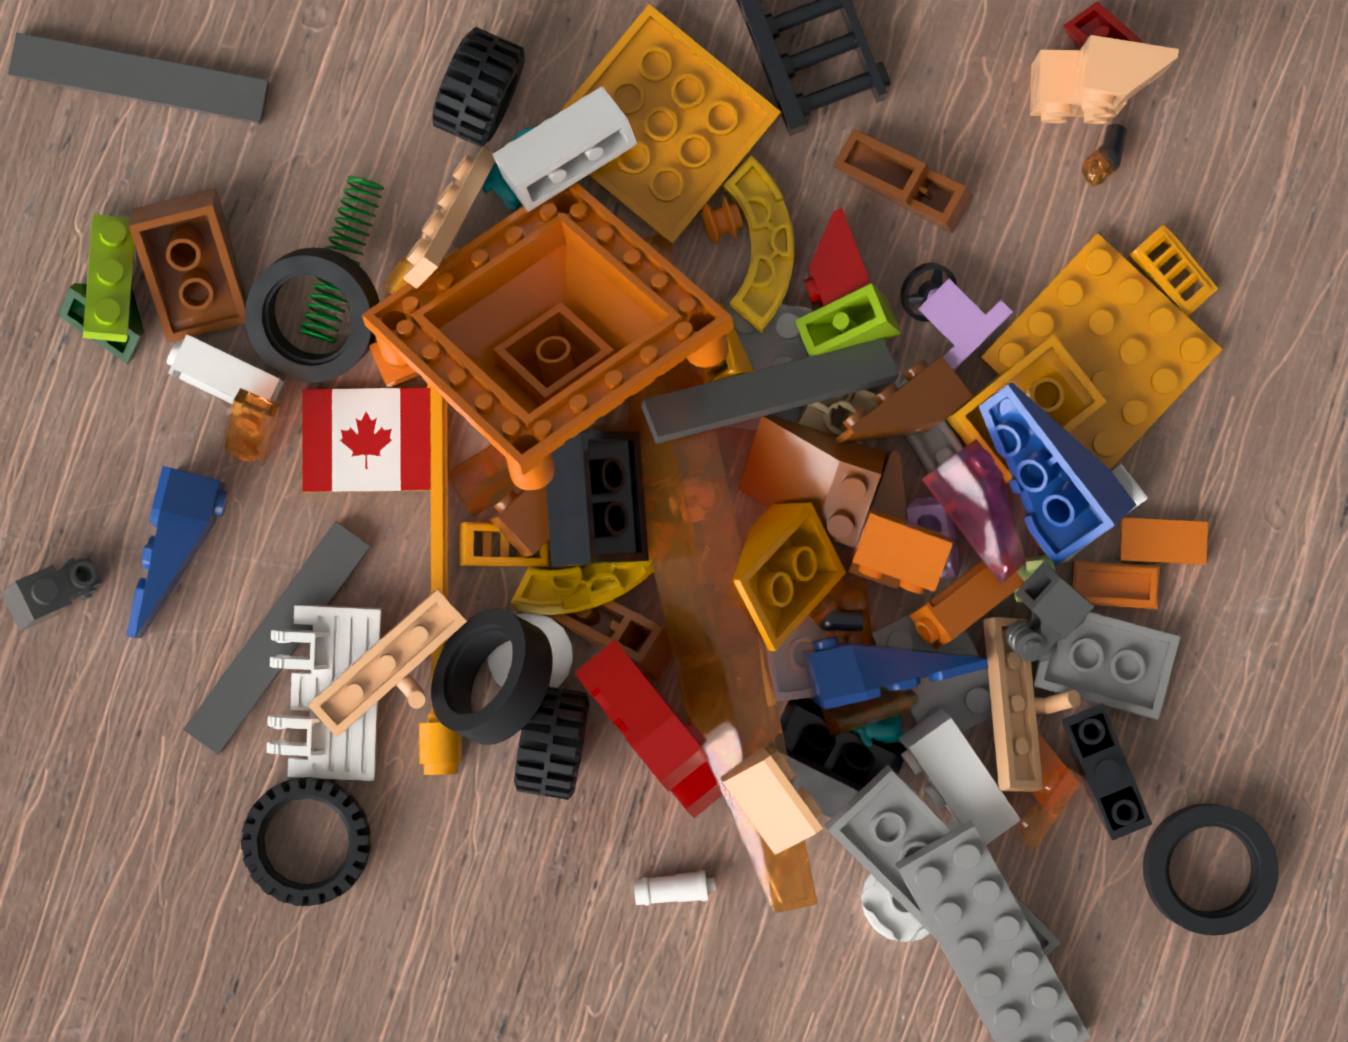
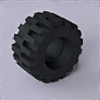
[432,27,525,147]
[514,686,590,800]

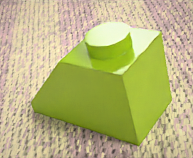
[795,283,902,357]

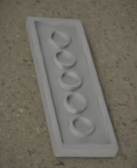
[824,765,1061,956]
[895,820,1091,1042]

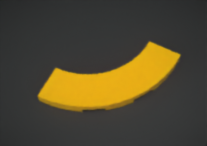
[722,155,794,334]
[511,519,680,615]

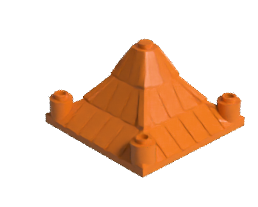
[362,182,734,490]

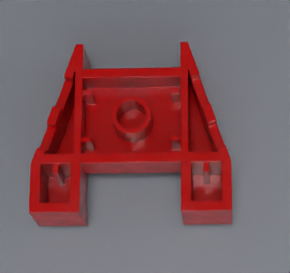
[574,640,731,818]

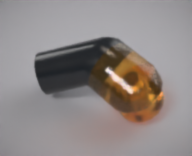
[1082,124,1127,186]
[809,595,863,631]

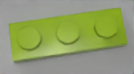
[83,214,134,342]

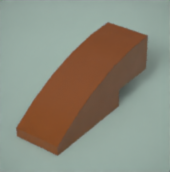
[833,129,973,234]

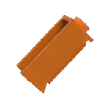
[909,549,1025,650]

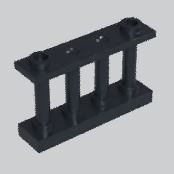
[736,0,891,137]

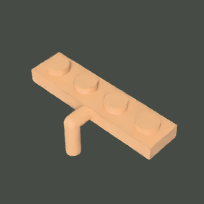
[403,146,495,289]
[308,588,467,737]
[983,617,1081,792]

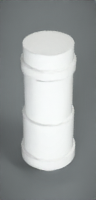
[634,870,716,906]

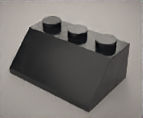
[546,431,649,567]
[765,698,907,818]

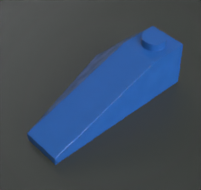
[979,382,1137,565]
[126,466,229,638]
[803,636,989,709]

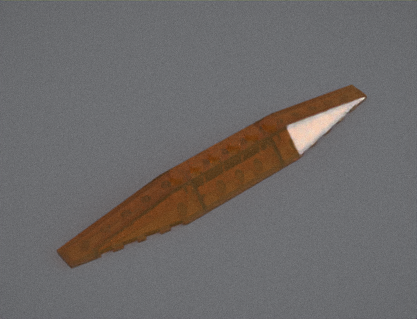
[628,235,818,914]

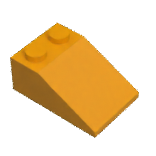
[946,334,1107,485]
[733,503,846,651]

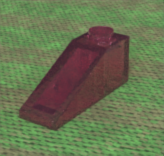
[922,439,1026,584]

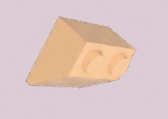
[1071,35,1179,114]

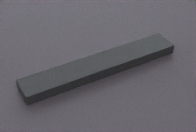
[8,33,270,124]
[641,338,899,444]
[183,521,372,755]

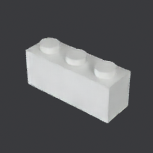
[492,86,637,212]
[899,708,1021,845]

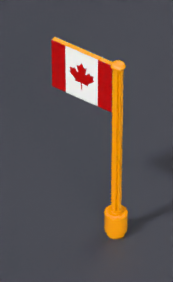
[302,384,462,775]

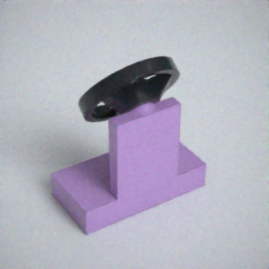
[900,262,1013,371]

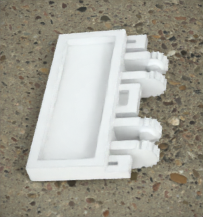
[267,605,382,781]

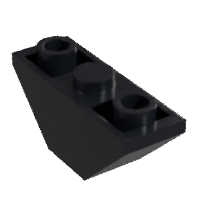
[1062,703,1152,841]

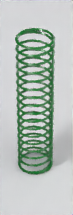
[299,176,384,343]

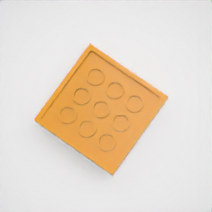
[560,4,781,246]
[979,233,1223,470]

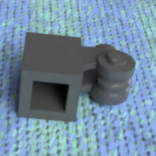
[1,558,102,632]
[1005,562,1094,662]

